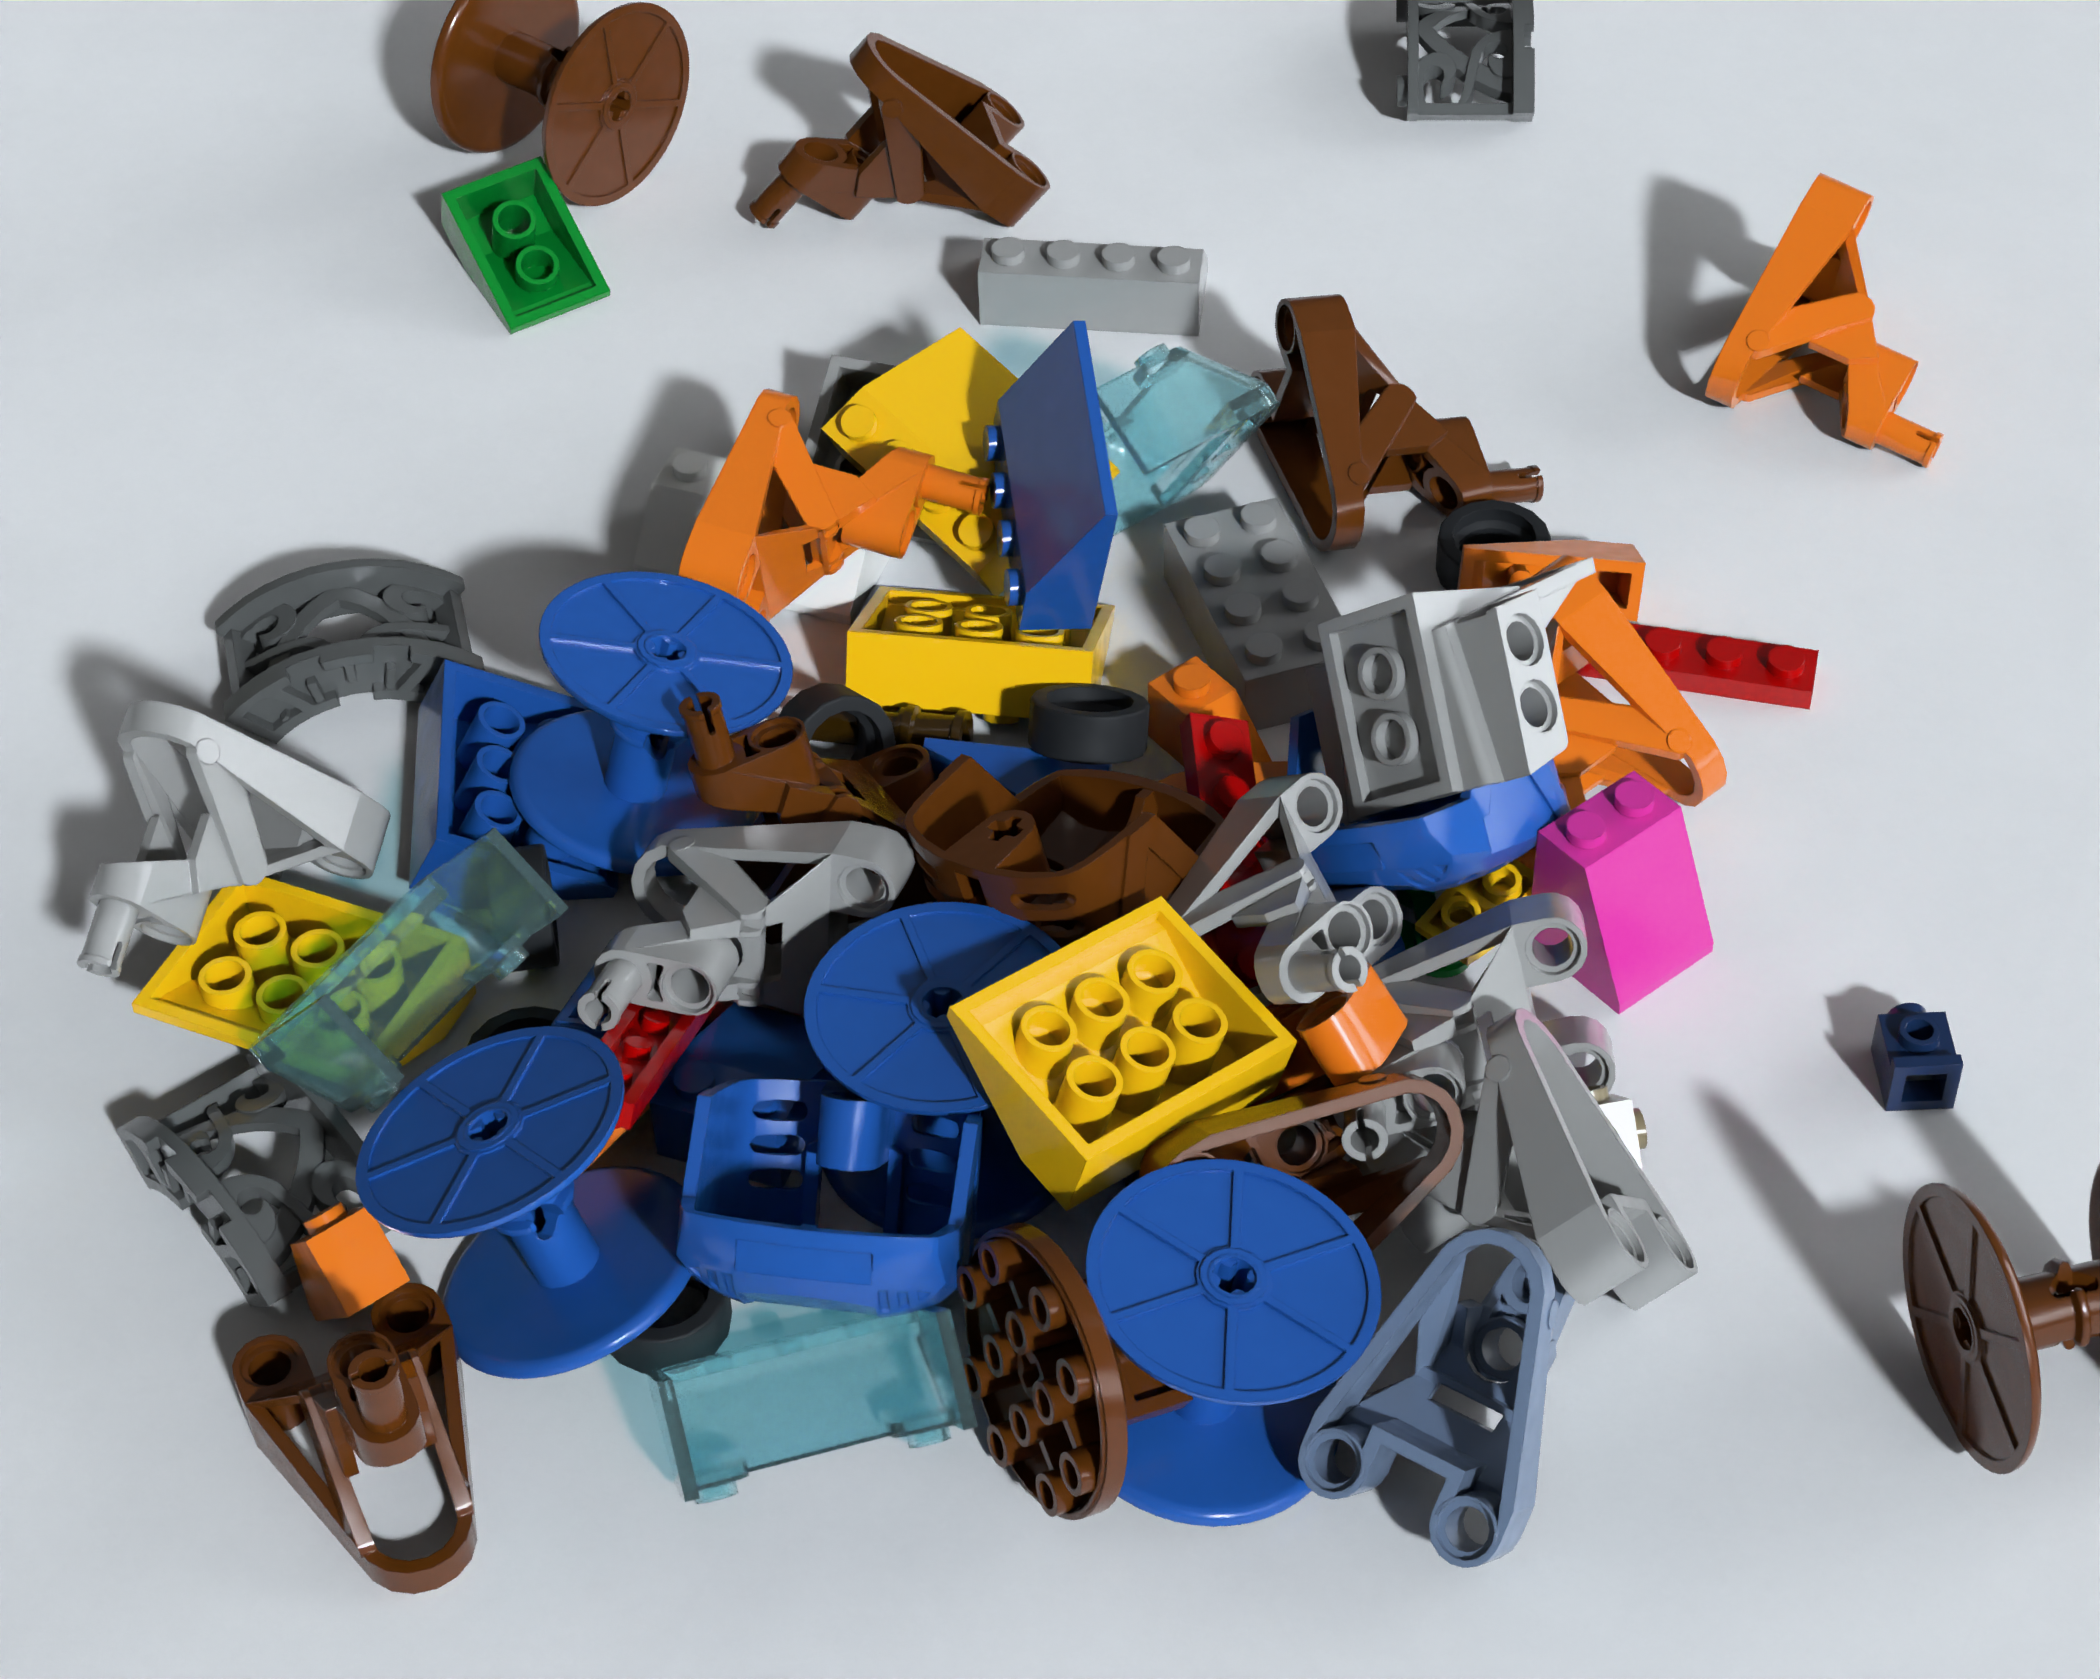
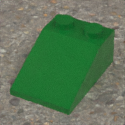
[441,156,611,334]

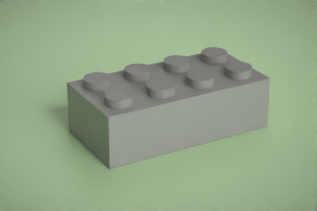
[1164,498,1341,731]

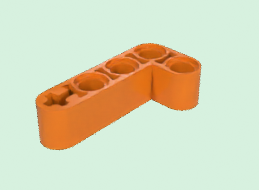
[1247,962,1408,1108]

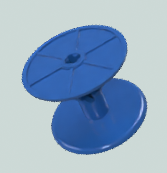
[509,571,793,877]
[804,902,1061,1239]
[355,1026,692,1379]
[1086,1159,1382,1527]

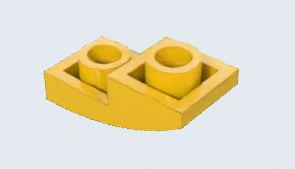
[1415,859,1534,966]

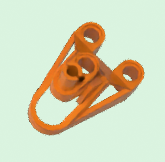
[1705,173,1944,468]
[678,388,990,622]
[1516,555,1727,871]

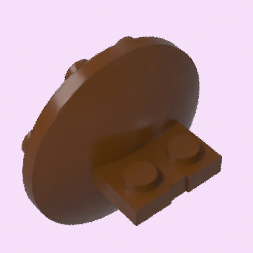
[957,1223,1193,1520]

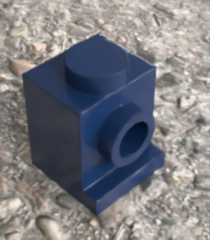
[1871,1003,1963,1111]

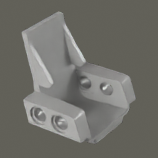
[1305,557,1596,825]

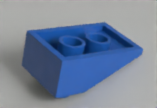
[650,1002,836,1187]

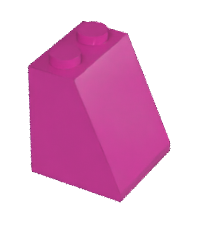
[1531,771,1714,1014]

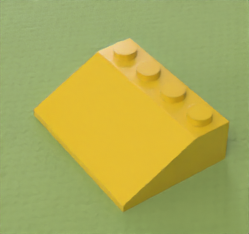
[821,327,1120,596]
[845,586,1115,724]
[131,877,476,1089]
[946,896,1298,1211]

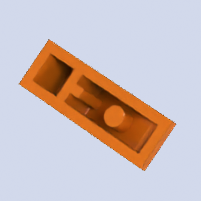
[1457,539,1646,621]

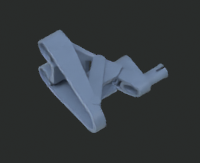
[1298,1227,1575,1568]

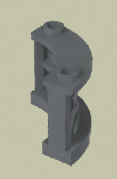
[1396,0,1535,122]
[215,559,485,744]
[115,1051,391,1306]

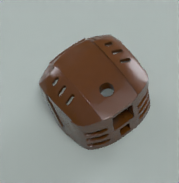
[904,754,1225,948]

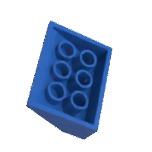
[983,321,1118,630]
[409,659,618,905]

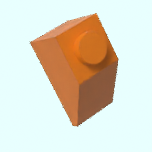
[1148,656,1272,767]
[290,1202,410,1321]

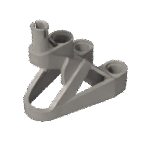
[77,701,391,978]
[1168,773,1403,1007]
[577,821,915,1031]
[1334,893,1615,1161]
[1347,1008,1698,1311]

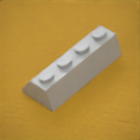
[977,237,1208,336]

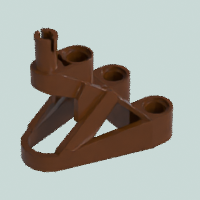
[749,32,1050,229]
[1248,294,1544,552]
[678,692,936,945]
[1139,1073,1464,1252]
[232,1283,477,1594]

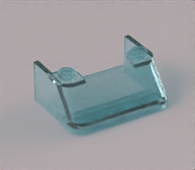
[1097,343,1281,537]
[248,827,569,1113]
[646,1305,978,1504]

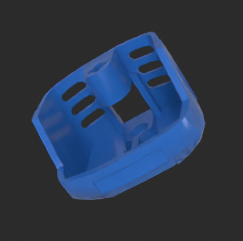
[1261,708,1571,892]
[676,1077,982,1318]

